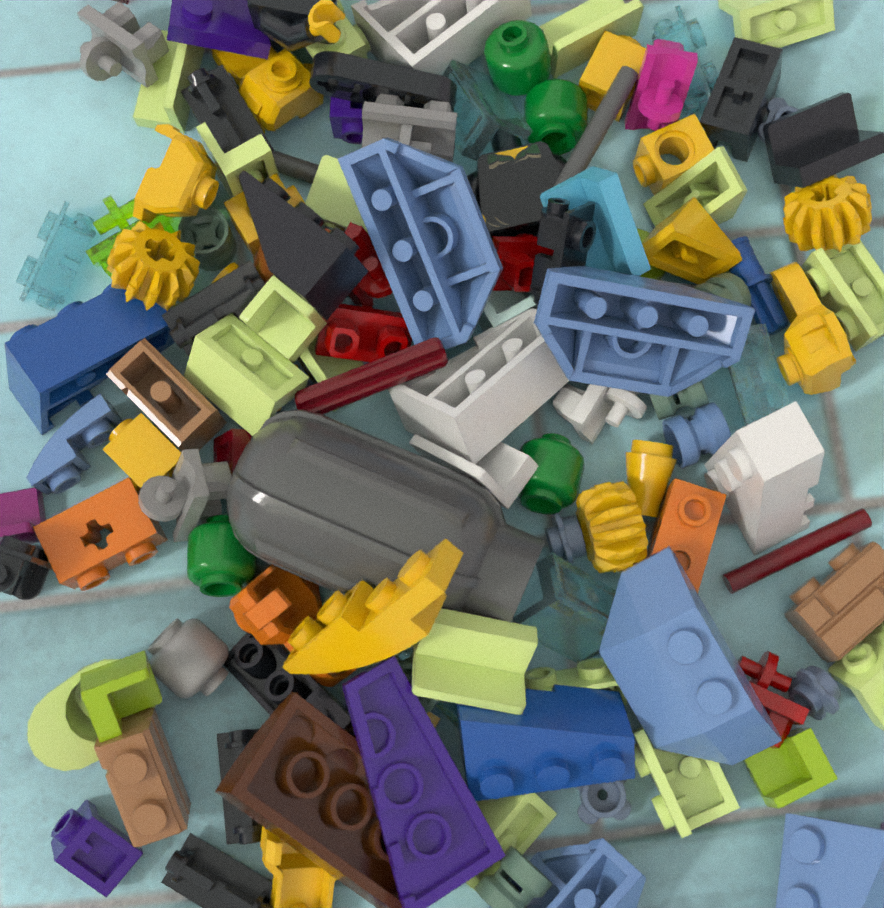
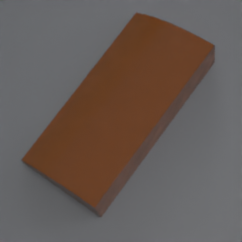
[215,692,402,908]

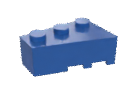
[4,283,175,435]
[456,684,635,801]

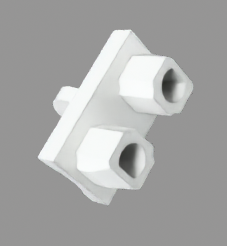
[553,384,647,444]

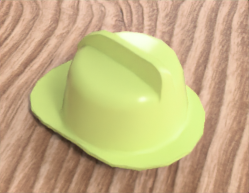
[27,659,155,771]

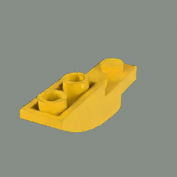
[282,538,464,674]

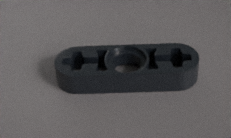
[309,51,457,112]

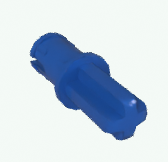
[729,236,789,336]

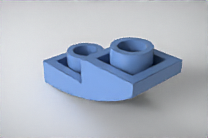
[26,394,123,495]

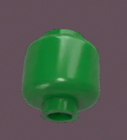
[484,20,552,96]
[524,79,588,155]
[518,433,585,515]
[187,515,256,597]

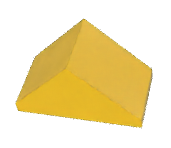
[642,197,742,285]

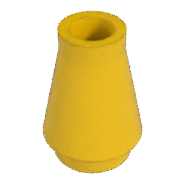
[625,440,677,518]

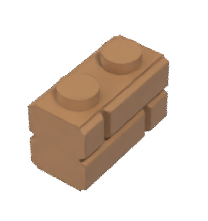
[106,338,227,451]
[784,541,884,663]
[94,707,191,847]

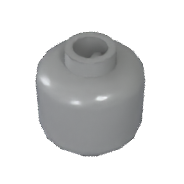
[147,618,229,698]

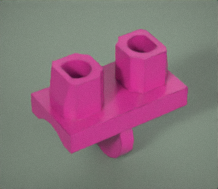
[625,39,698,131]

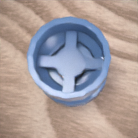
[662,402,731,469]

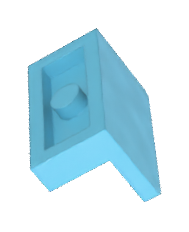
[540,166,651,276]

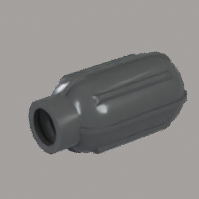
[226,409,545,623]

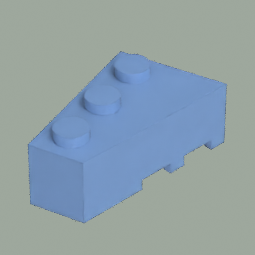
[776,813,884,908]

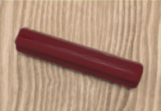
[295,337,448,415]

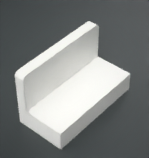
[409,434,539,509]

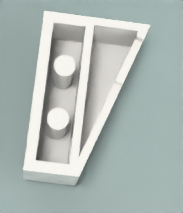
[351,0,532,79]
[388,308,569,464]
[704,401,825,556]

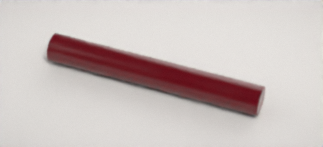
[722,508,872,594]

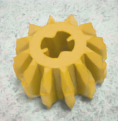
[783,174,872,252]
[107,220,200,311]
[575,481,649,573]

